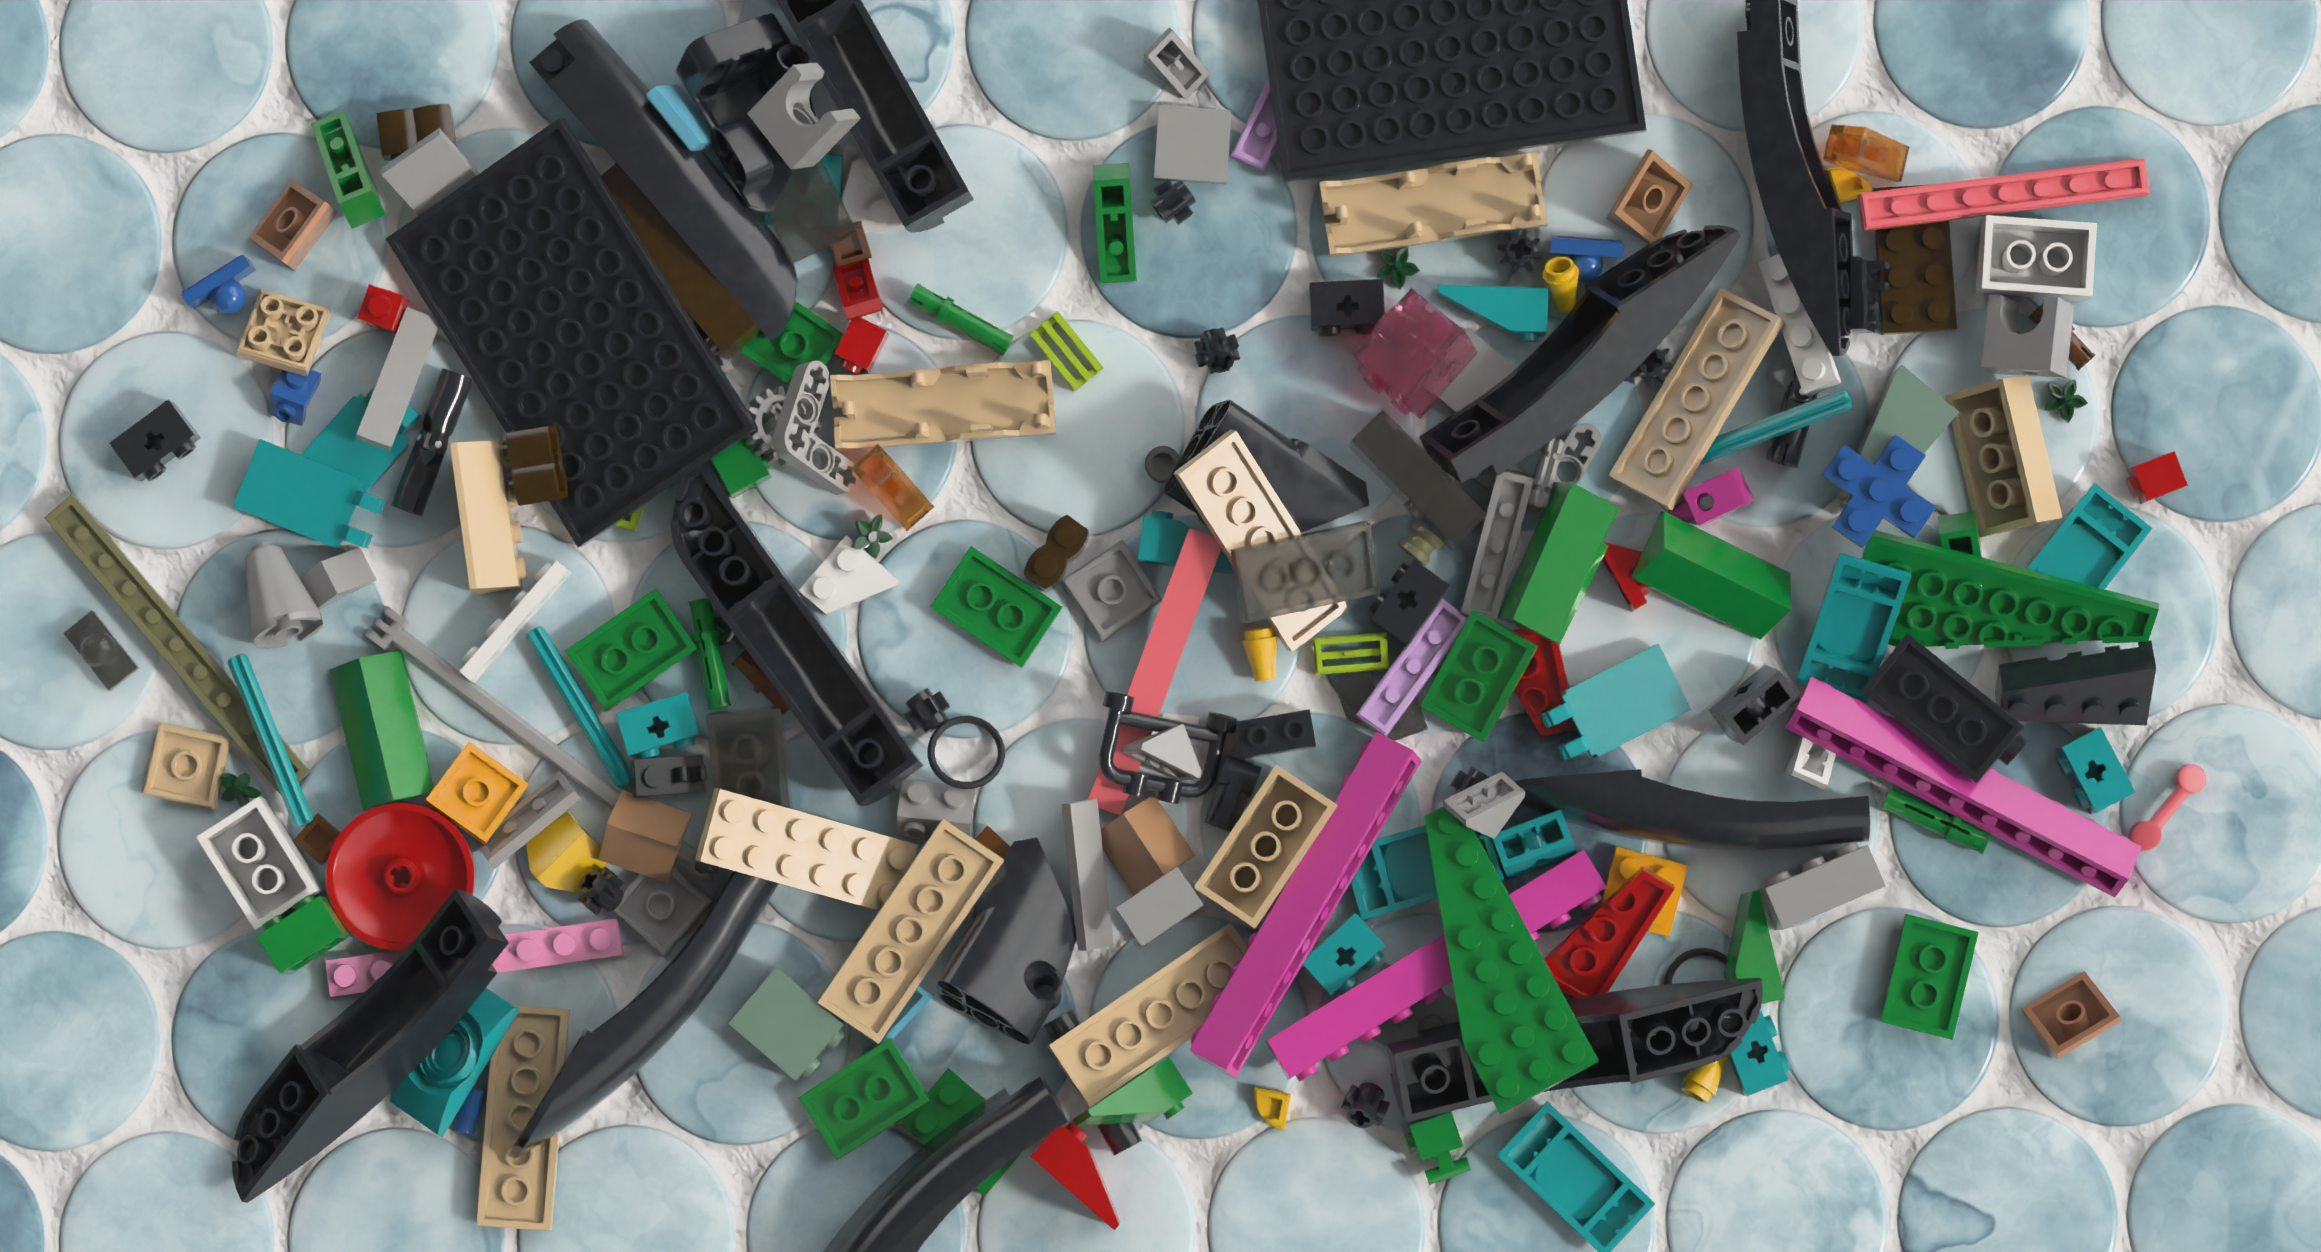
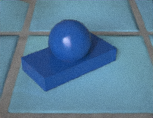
[1548,235,1625,283]
[181,255,256,315]

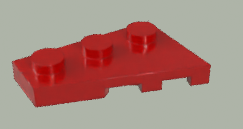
[1512,628,1577,737]

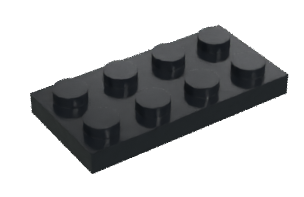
[1861,633,2025,784]

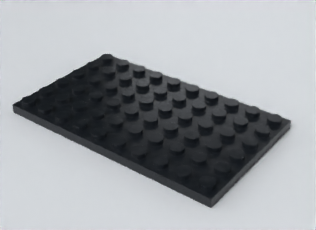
[1257,0,1647,182]
[386,118,759,548]

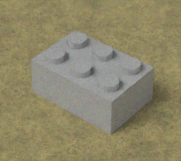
[1758,842,1886,930]

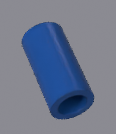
[452,1088,484,1135]

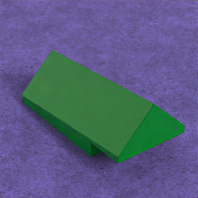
[1498,482,1619,645]
[1631,511,1792,640]
[329,651,434,811]

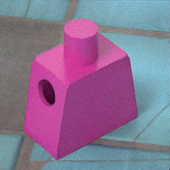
[1667,467,1755,526]

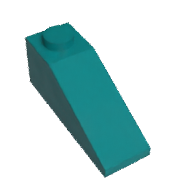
[1436,285,1548,342]
[1138,510,1239,576]

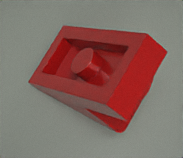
[833,259,883,319]
[1602,542,1649,612]

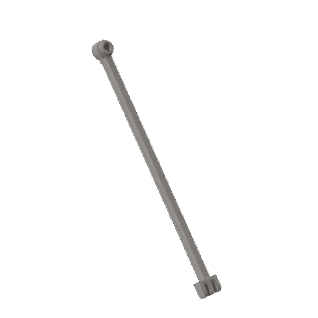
[365,606,719,882]

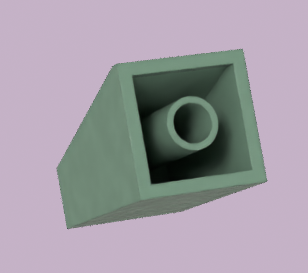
[1837,365,1959,509]

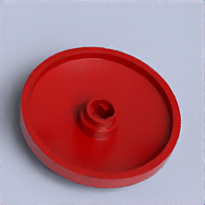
[326,802,476,951]

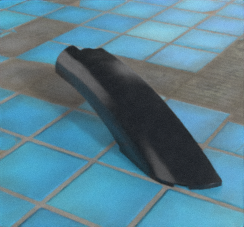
[777,0,974,233]
[1737,0,1853,356]
[1419,225,1741,483]
[670,465,924,806]
[1514,769,1870,850]
[508,871,779,1159]

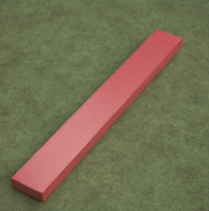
[1857,158,2150,231]
[1088,527,1221,816]

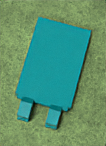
[301,385,422,493]
[232,439,386,549]
[1540,644,1691,761]

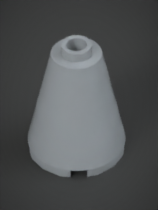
[245,542,324,649]

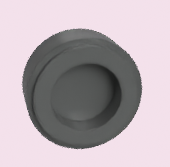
[1145,446,1180,483]

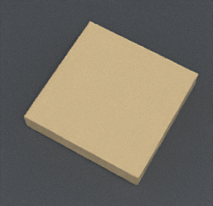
[142,722,232,810]

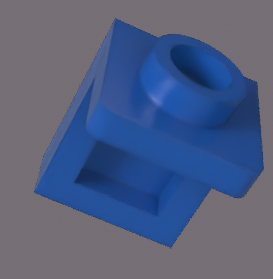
[269,369,321,426]

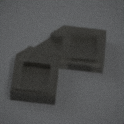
[1334,672,1428,741]

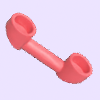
[2128,764,2206,851]

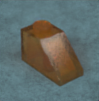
[1823,124,1910,182]
[851,444,934,531]

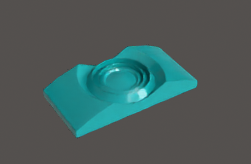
[2025,483,2153,644]
[1796,553,1911,703]
[1351,825,1504,920]
[389,987,520,1137]
[1497,1101,1655,1252]

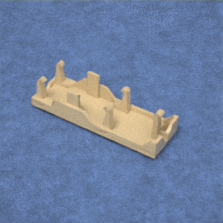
[1319,152,1548,258]
[830,360,1056,451]

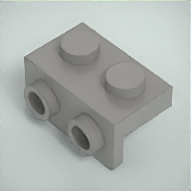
[896,779,975,840]

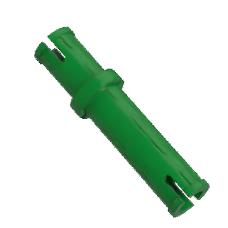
[907,283,1014,356]
[688,598,732,710]
[1880,788,1992,854]

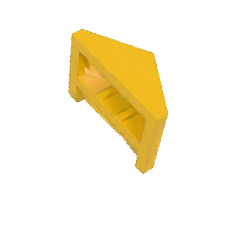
[526,811,608,893]

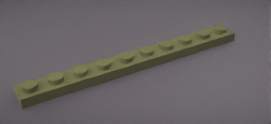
[44,494,311,795]

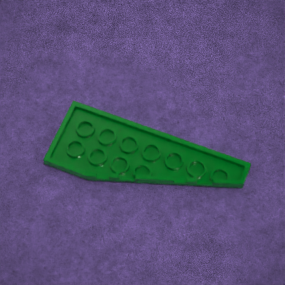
[1861,530,2159,649]
[1424,806,1599,1114]

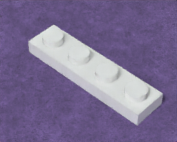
[1759,254,1842,397]
[459,560,572,683]

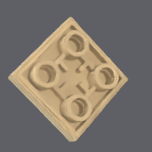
[236,289,331,377]

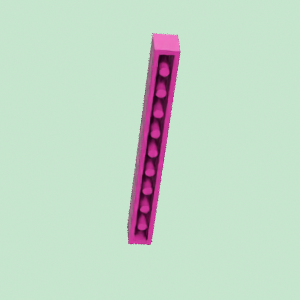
[1785,677,2142,898]
[1189,731,1422,1079]
[1266,850,1607,1082]

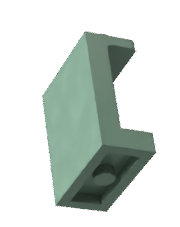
[728,967,846,1081]

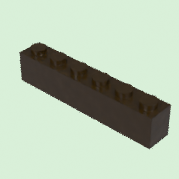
[601,163,762,360]

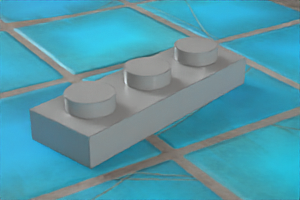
[474,771,581,868]

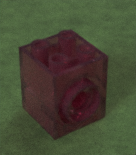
[1353,288,1477,419]

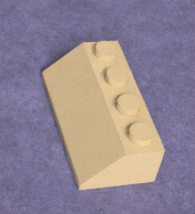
[1945,375,2063,538]
[450,441,527,595]
[1194,764,1338,929]

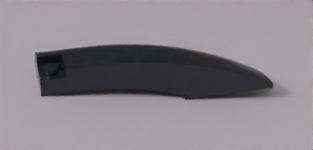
[529,19,798,342]
[232,889,509,1203]
[1387,977,1763,1122]
[823,1077,1068,1252]

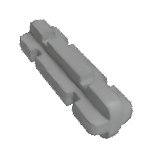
[1528,438,1564,509]

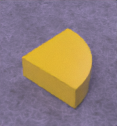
[1826,167,1873,204]
[1254,1087,1291,1130]

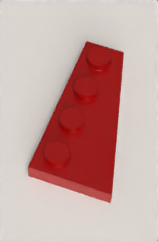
[1544,866,1675,998]

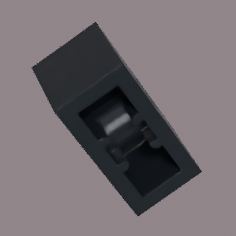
[1309,279,1385,336]
[109,399,201,482]
[1369,559,1450,646]
[1708,665,1800,745]
[1237,709,1316,760]

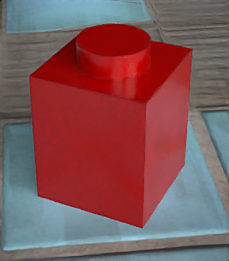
[357,284,410,334]
[834,316,889,375]
[2126,451,2188,504]

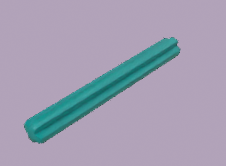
[1699,389,1852,466]
[526,626,632,788]
[227,654,313,827]

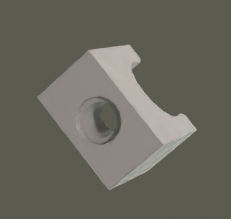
[747,62,861,169]
[1981,294,2074,378]
[1116,866,1204,947]

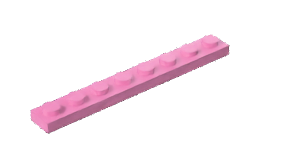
[325,919,624,997]

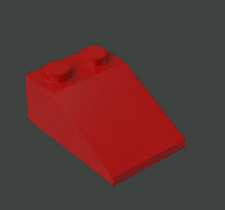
[1030,1121,1121,1230]

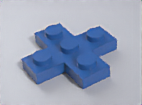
[1821,434,1936,548]

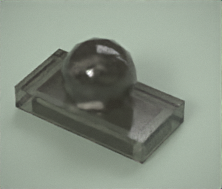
[63,610,139,691]

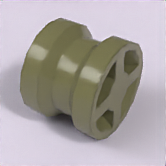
[1397,521,1443,566]

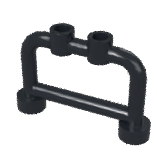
[1099,691,1238,804]

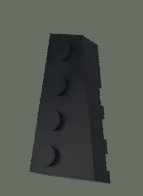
[1995,640,2156,725]

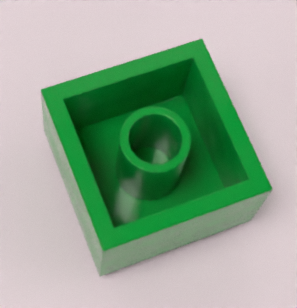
[256,894,354,974]

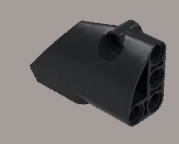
[676,13,816,214]
[1164,400,1369,533]
[936,837,1077,1045]

